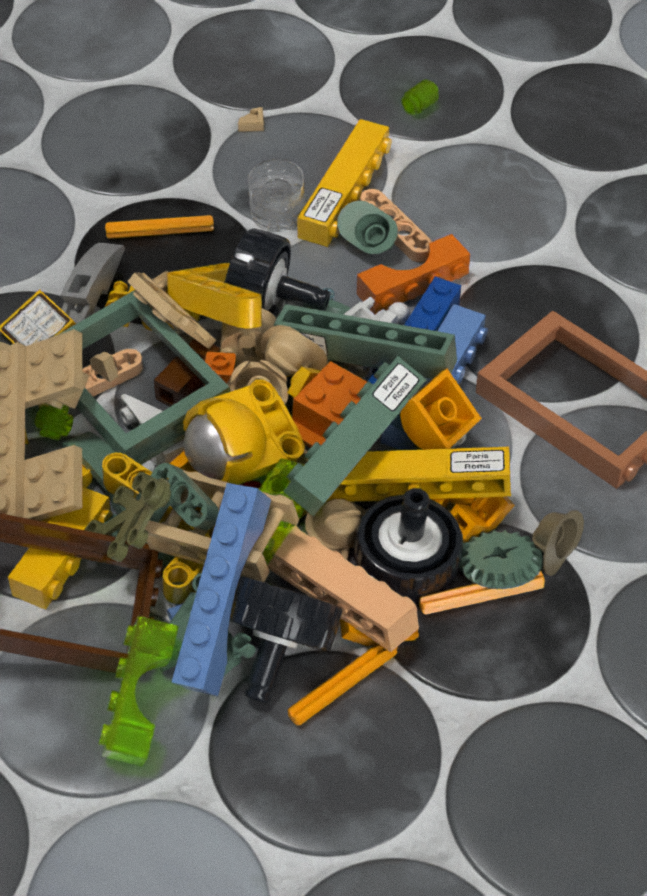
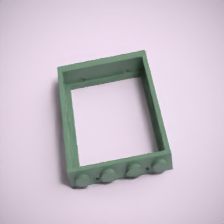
[58,290,231,465]

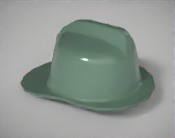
[337,201,398,255]

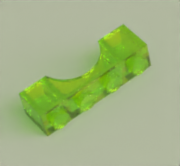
[98,616,179,766]

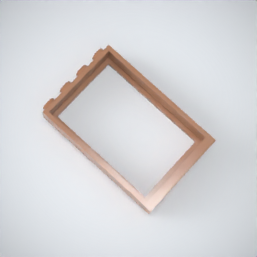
[476,311,647,489]

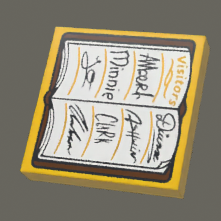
[0,289,76,346]

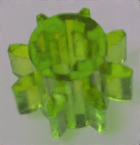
[35,405,73,441]

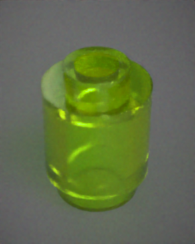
[401,79,439,115]

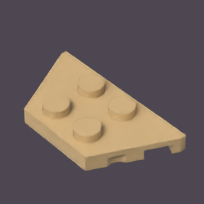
[127,272,216,349]

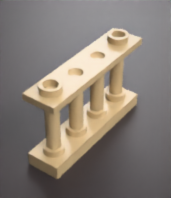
[145,470,299,582]

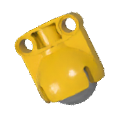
[183,379,305,485]

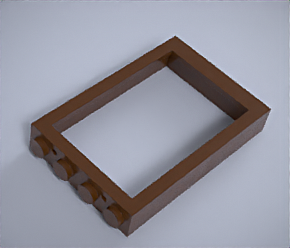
[0,513,163,677]

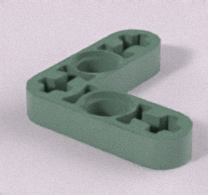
[117,463,219,534]

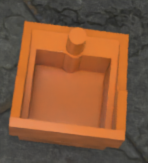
[292,361,367,448]

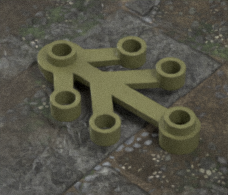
[85,472,171,562]

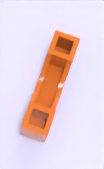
[357,234,470,315]

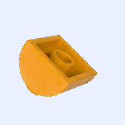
[400,368,482,450]

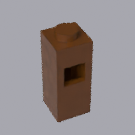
[154,339,220,407]

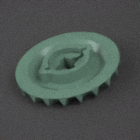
[459,529,543,589]

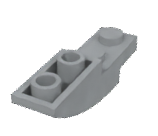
[60,242,125,324]

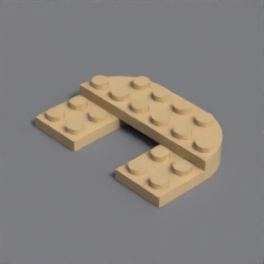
[0,329,82,521]

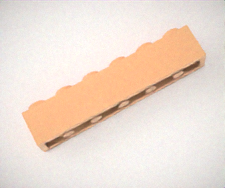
[262,521,419,652]

